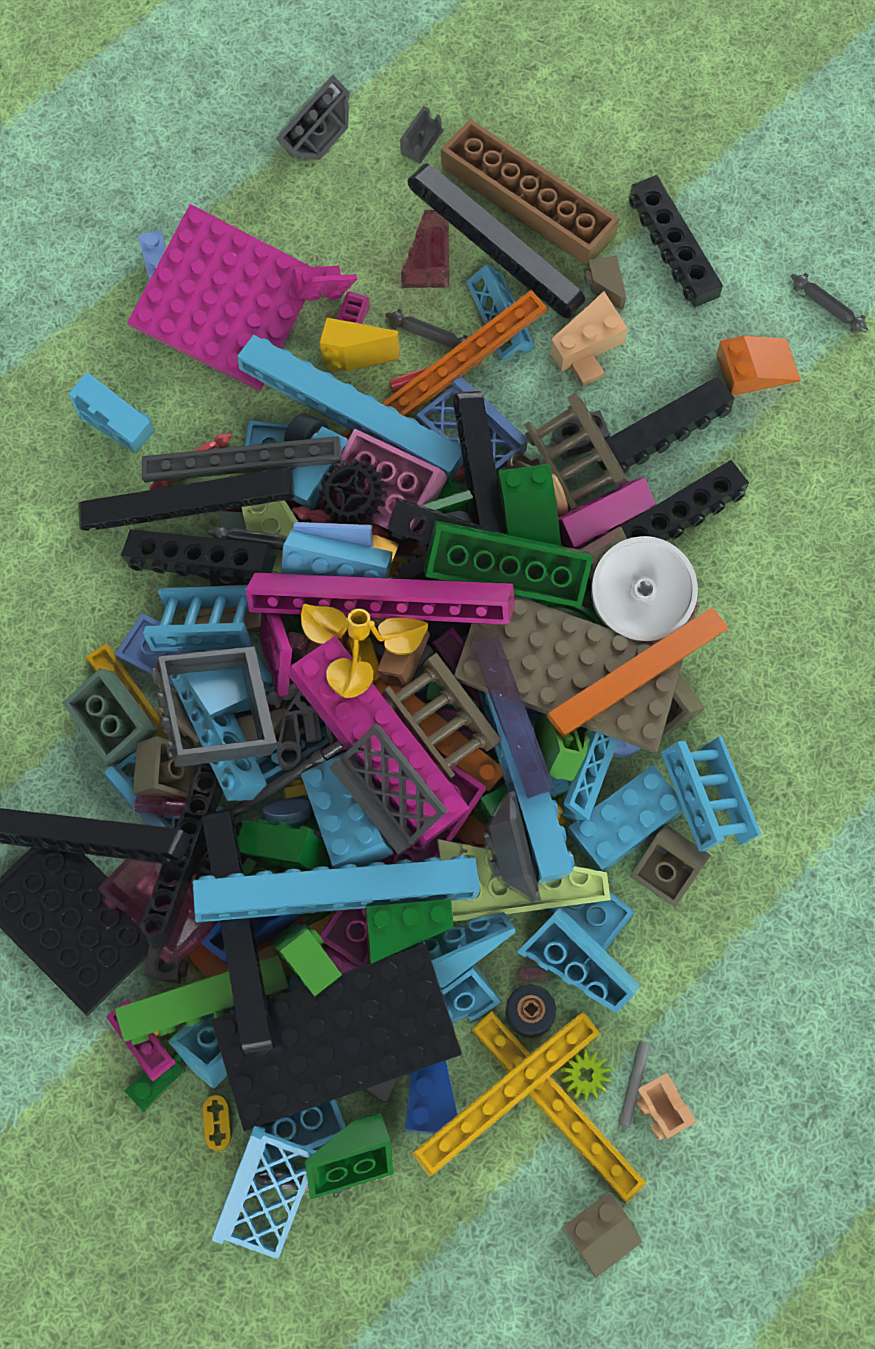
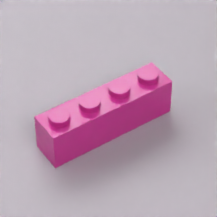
[558,477,656,550]

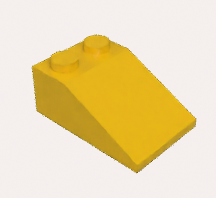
[320,318,400,372]

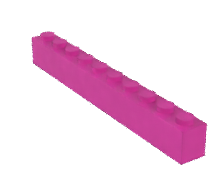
[245,573,515,624]

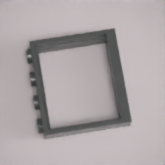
[152,646,277,767]

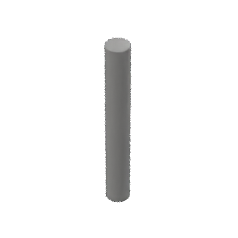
[619,1041,650,1128]

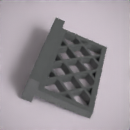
[329,723,448,854]

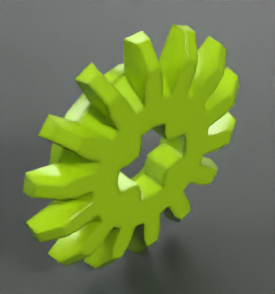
[561,1049,611,1101]

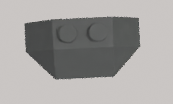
[275,75,349,160]
[483,791,541,902]

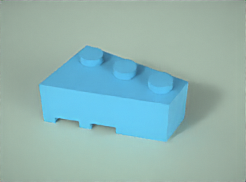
[69,372,154,453]
[291,426,348,510]

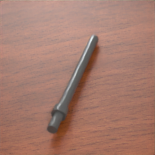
[230,740,345,818]

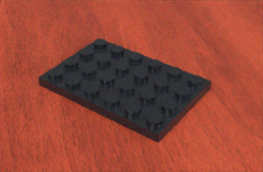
[0,847,161,1016]

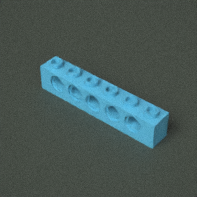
[170,674,267,801]

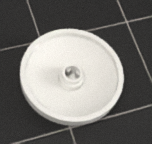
[591,536,698,642]

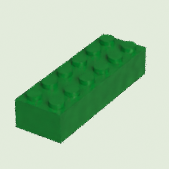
[423,520,593,608]

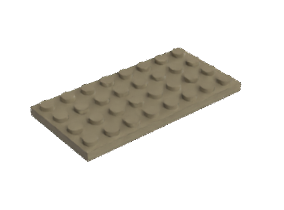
[454,595,683,753]

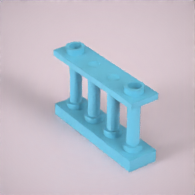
[143,585,251,651]
[661,737,761,852]

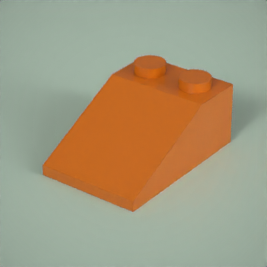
[716,336,800,396]

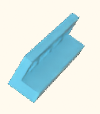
[466,264,535,360]
[562,730,618,820]

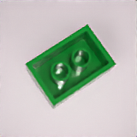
[238,819,332,873]

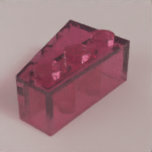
[401,210,449,288]

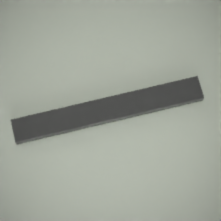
[142,436,341,483]

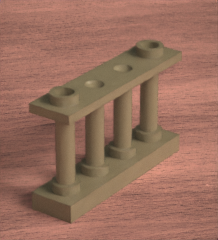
[524,392,629,510]
[381,653,502,780]

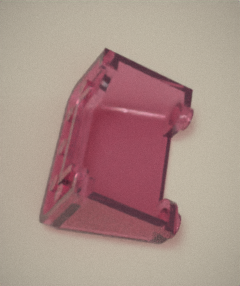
[98,859,219,965]

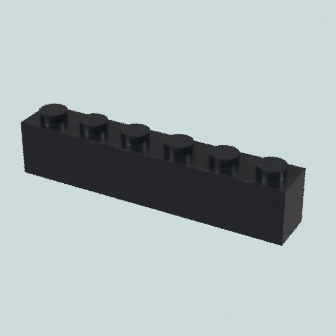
[594,376,735,473]

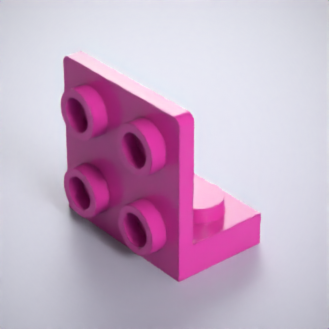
[292,265,357,301]

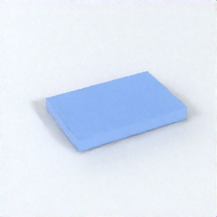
[293,522,373,547]

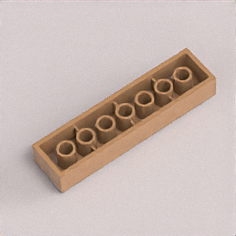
[441,119,619,267]

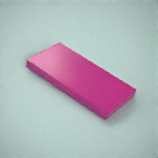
[259,612,292,696]

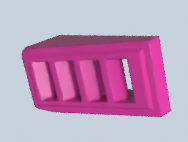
[337,291,370,324]

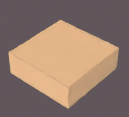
[571,354,605,386]

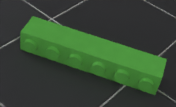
[115,955,288,1045]

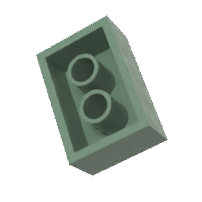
[62,668,158,765]

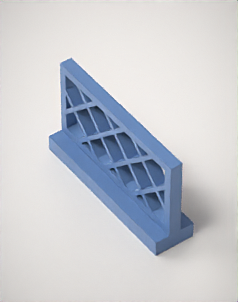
[416,376,528,472]

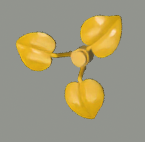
[301,604,428,698]

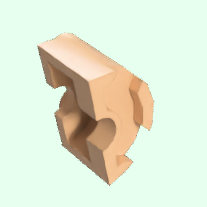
[636,1073,697,1140]

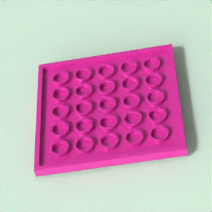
[127,204,311,391]

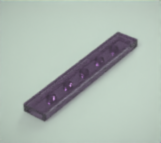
[472,635,555,799]

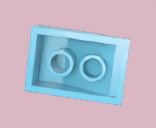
[180,653,274,718]

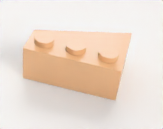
[550,291,628,372]

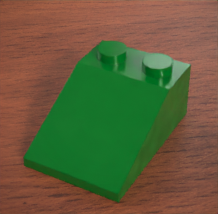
[497,463,561,546]
[304,1113,394,1199]

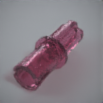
[134,796,186,817]

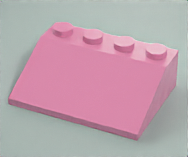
[320,428,448,538]

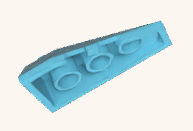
[398,912,516,988]
[441,964,501,1028]
[169,992,286,1089]

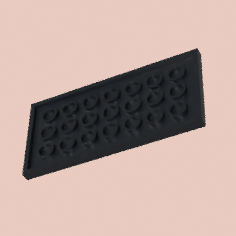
[211,944,463,1131]

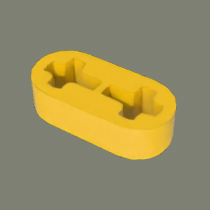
[203,1095,232,1151]

